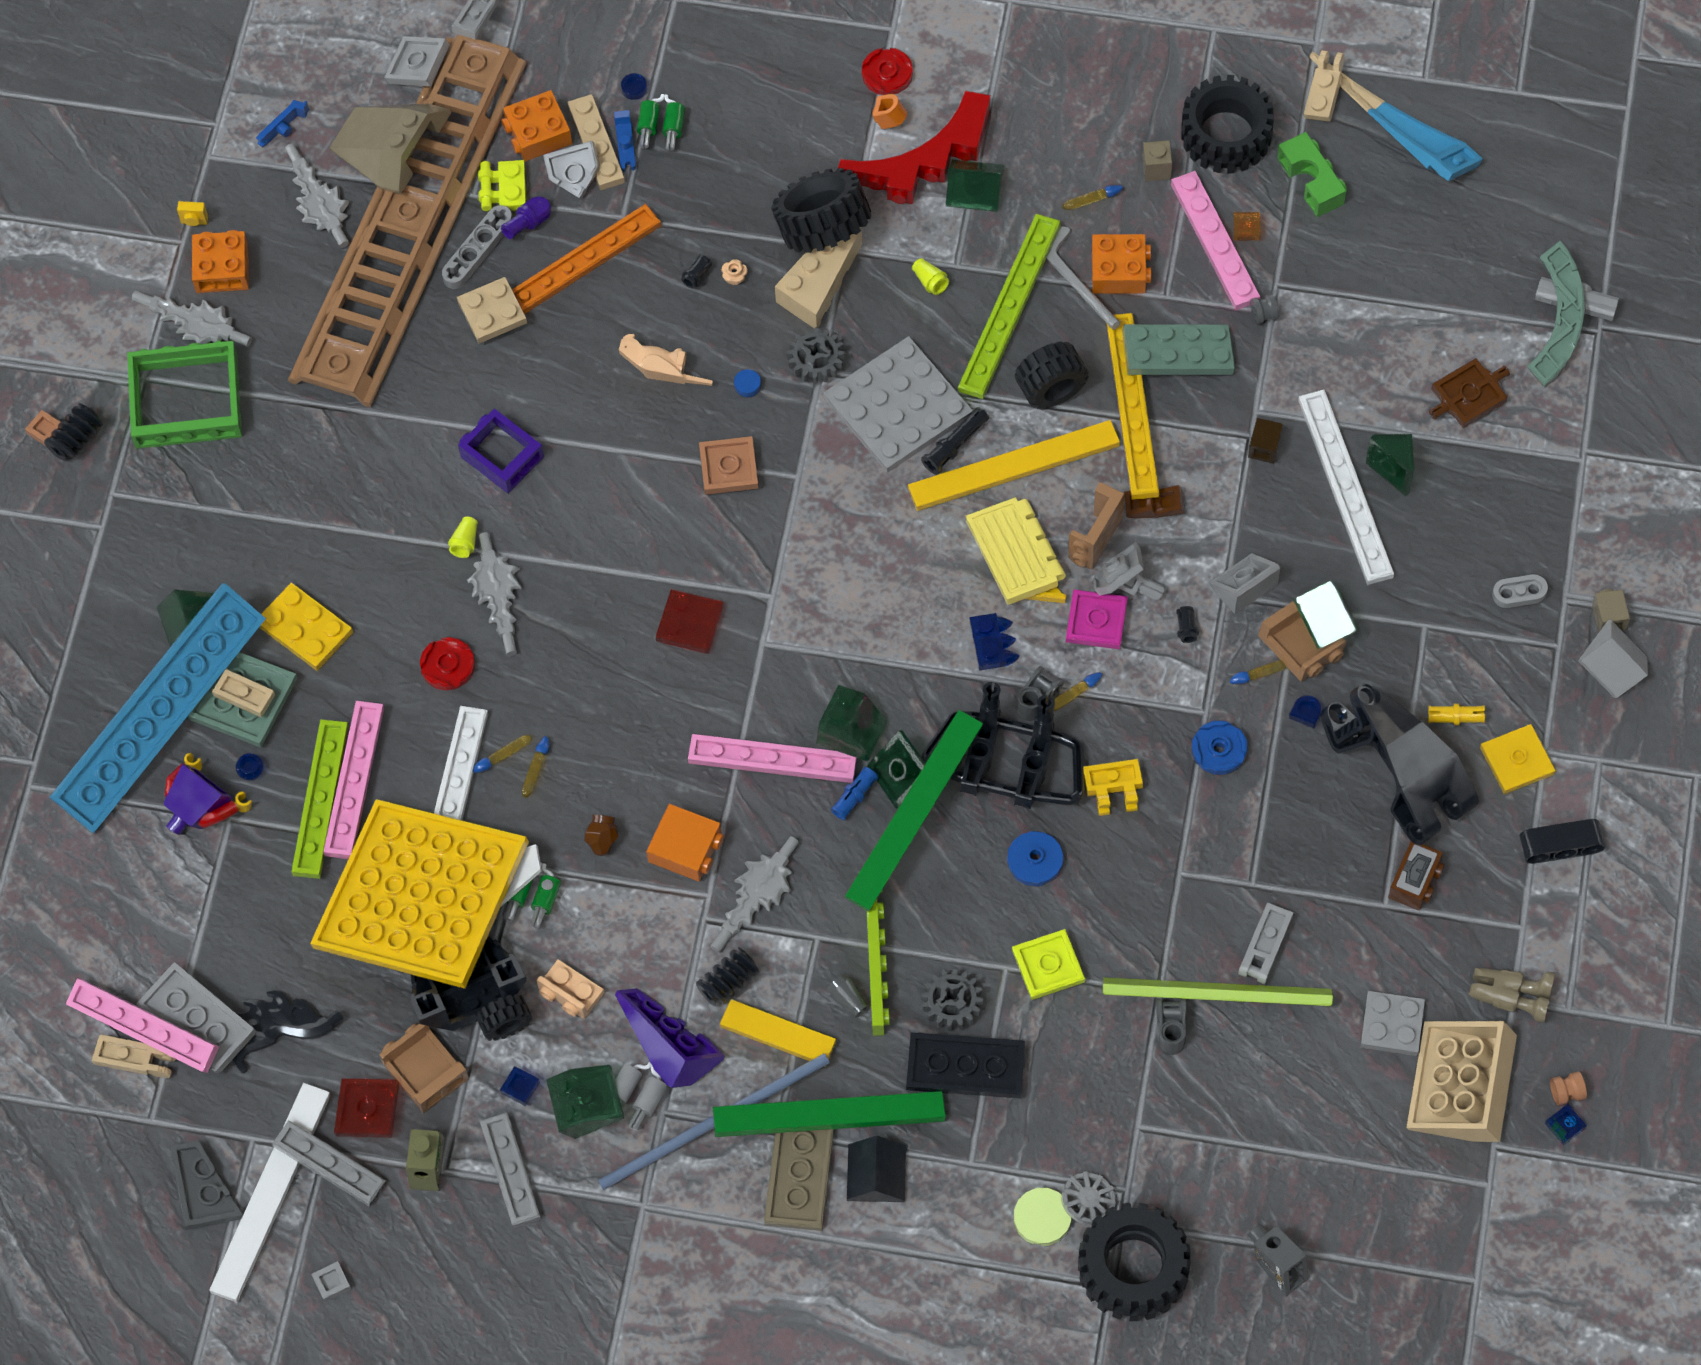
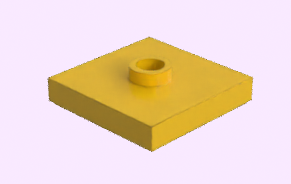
[1480,724,1556,794]

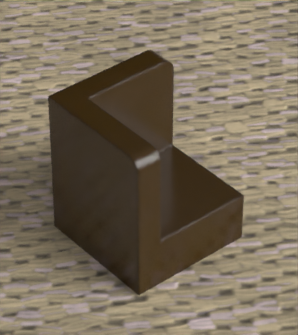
[1248,418,1283,464]

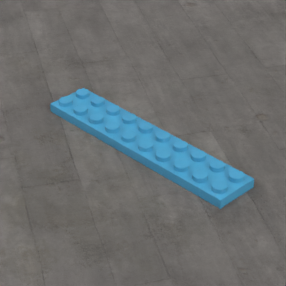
[49,583,266,833]

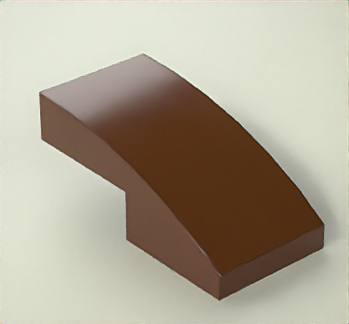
[1124,485,1184,518]

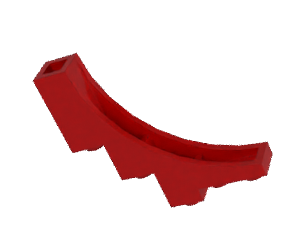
[838,91,991,204]

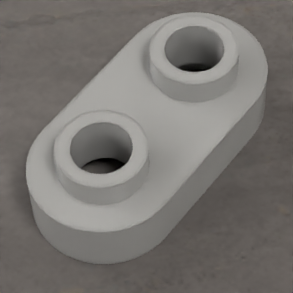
[1492,574,1548,608]

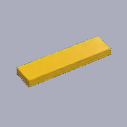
[720,999,836,1067]

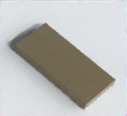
[764,1129,834,1231]

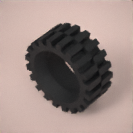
[1181,75,1274,174]
[771,168,871,253]

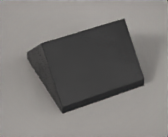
[847,1135,906,1202]

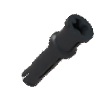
[921,407,989,475]

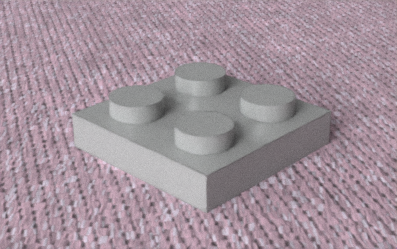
[384,36,450,87]
[1360,991,1425,1056]

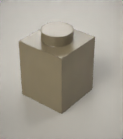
[1142,141,1172,181]
[1592,589,1630,632]

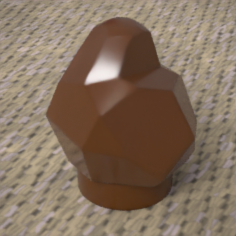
[584,815,619,856]

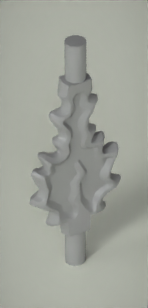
[285,143,349,248]
[132,290,252,347]
[467,532,522,656]
[710,836,799,953]

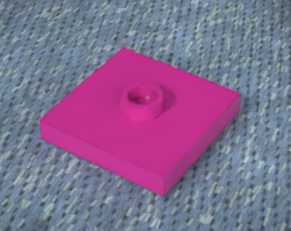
[1066,589,1128,650]

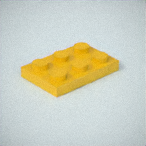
[259,583,353,671]

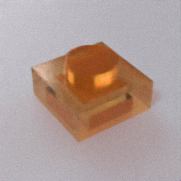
[1233,212,1261,240]

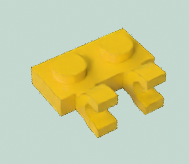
[1083,759,1143,816]

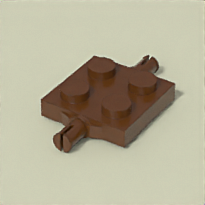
[1429,358,1510,428]

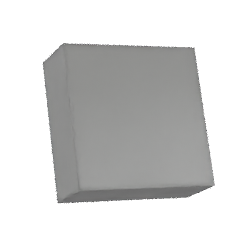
[312,1261,351,1302]

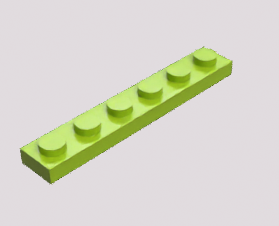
[291,719,349,879]
[867,890,889,1036]

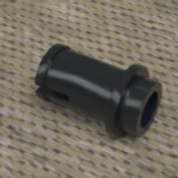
[681,255,712,288]
[1176,606,1199,643]

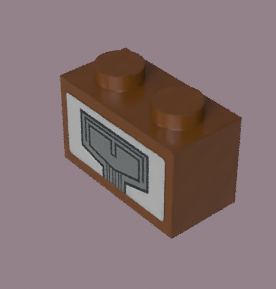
[1388,841,1445,911]

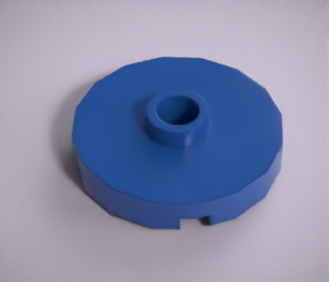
[1192,721,1247,775]
[1007,831,1063,887]

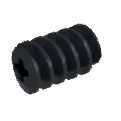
[44,403,103,461]
[696,947,760,1006]

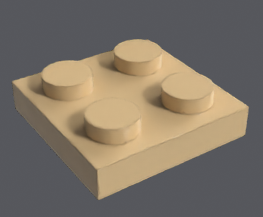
[457,277,527,344]

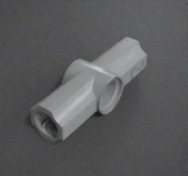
[1535,277,1619,321]

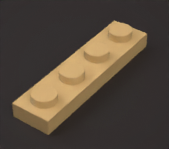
[567,94,625,191]

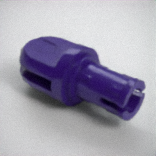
[501,196,551,239]

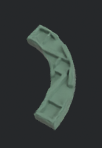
[1527,241,1585,388]

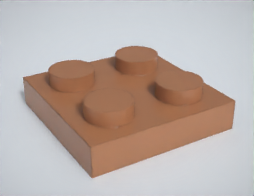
[699,436,759,495]

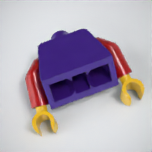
[164,753,252,835]

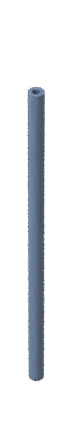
[598,1053,830,1190]

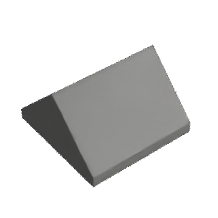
[1209,553,1280,615]
[1578,620,1648,698]

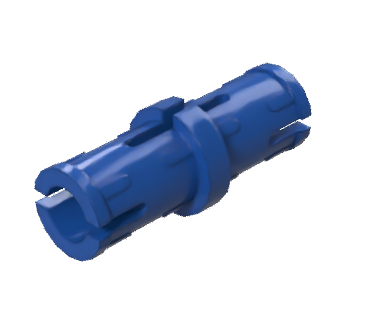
[830,767,878,820]

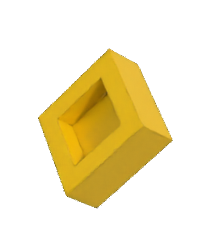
[177,201,208,226]

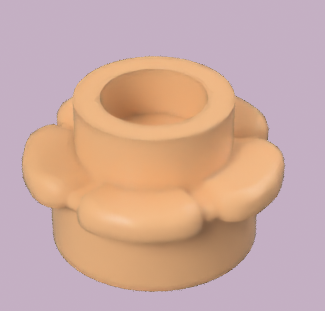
[721,260,747,285]

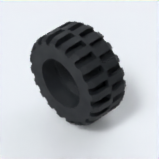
[1078,1203,1191,1321]

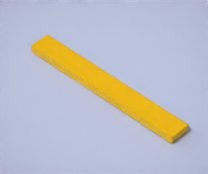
[1106,313,1159,500]
[908,420,1120,511]

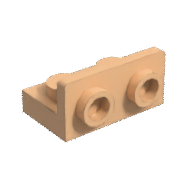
[537,960,604,1019]

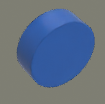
[734,369,761,397]

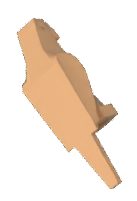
[619,334,713,386]

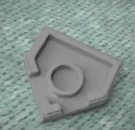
[543,141,600,199]

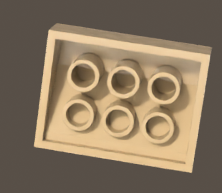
[1406,1021,1517,1142]

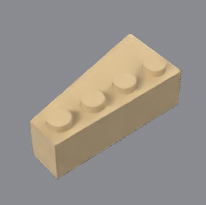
[775,227,862,329]

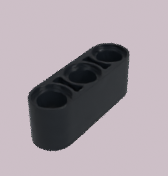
[1519,819,1606,864]

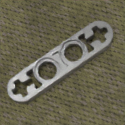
[442,205,512,289]

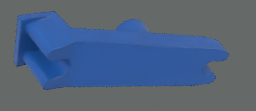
[256,100,309,148]
[614,110,636,172]

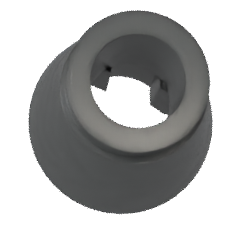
[827,974,868,1017]

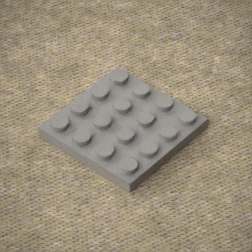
[823,336,973,473]

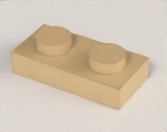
[212,669,275,718]

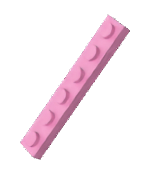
[1171,171,1260,311]
[324,701,384,859]
[688,734,857,783]
[66,978,219,1073]

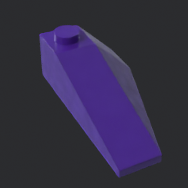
[615,988,725,1088]

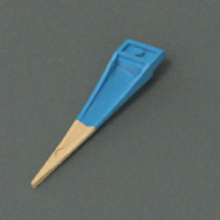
[1310,52,1483,181]

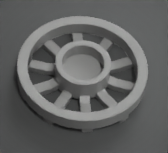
[1061,1171,1116,1225]

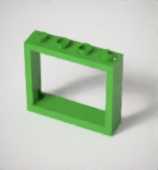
[127,340,242,449]

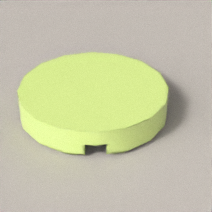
[1014,1188,1071,1246]

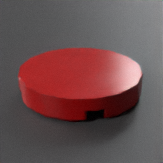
[861,48,913,95]
[420,637,475,691]

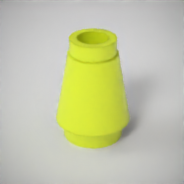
[912,258,949,295]
[448,516,478,558]

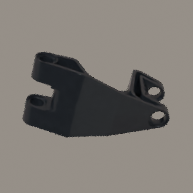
[1320,683,1479,845]

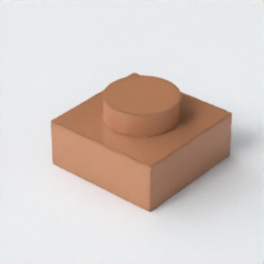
[25,410,60,446]

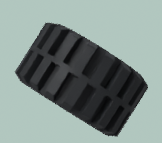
[1015,341,1089,409]

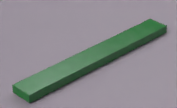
[845,710,983,912]
[713,1091,945,1137]

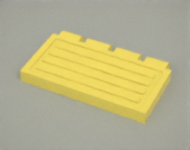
[966,497,1066,605]

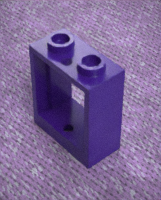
[458,408,544,494]

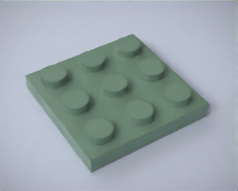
[187,652,298,748]

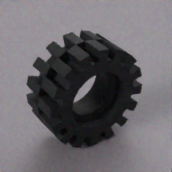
[476,994,532,1041]

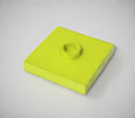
[1012,929,1085,1000]

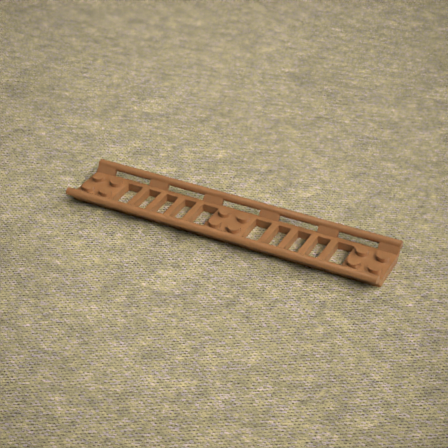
[288,34,527,407]

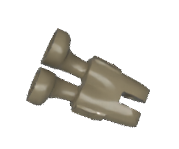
[1469,968,1555,1023]

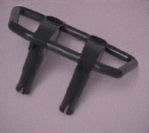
[921,682,1085,809]

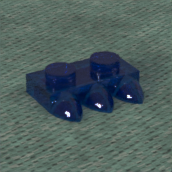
[969,613,1020,671]

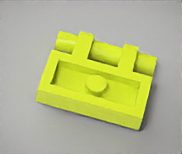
[478,160,526,211]

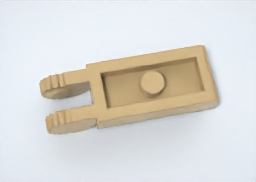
[1304,50,1345,122]
[92,1035,175,1078]

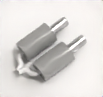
[603,1062,667,1130]

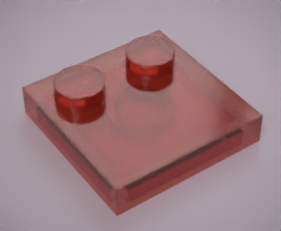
[655,589,724,654]
[334,1078,400,1138]

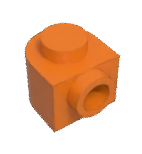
[872,94,907,129]

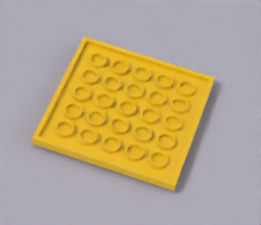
[310,799,529,988]

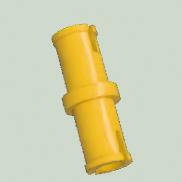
[1428,703,1485,725]

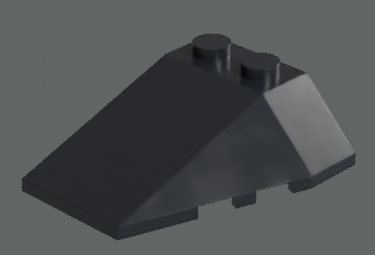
[410,936,527,1031]

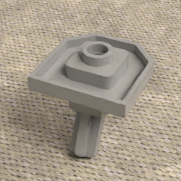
[1093,541,1164,600]

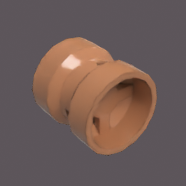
[1550,1071,1587,1106]

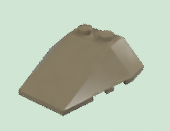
[330,104,451,194]

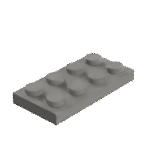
[136,962,257,1075]

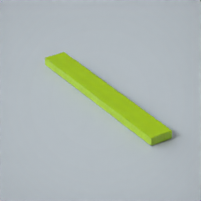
[958,214,1061,399]
[1103,977,1333,1006]

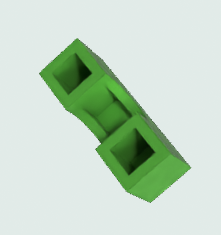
[1277,132,1347,217]

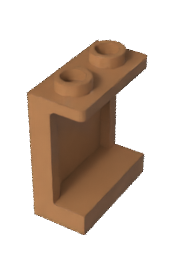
[1068,482,1124,569]
[1258,594,1346,682]
[379,1023,469,1114]

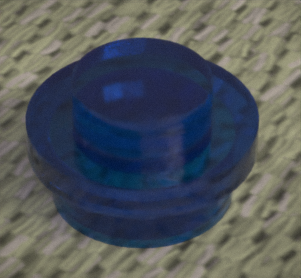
[235,753,264,781]

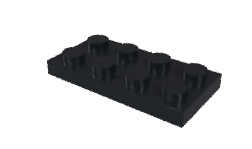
[906,1032,1025,1099]

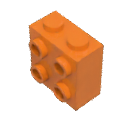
[501,90,572,162]
[192,230,249,293]
[1092,234,1151,294]
[646,804,724,882]

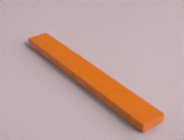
[512,204,661,314]

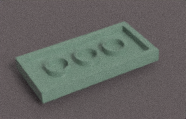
[1122,324,1235,375]

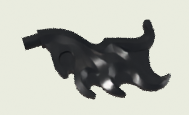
[233,991,344,1073]

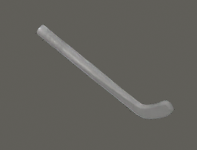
[1046,226,1120,330]

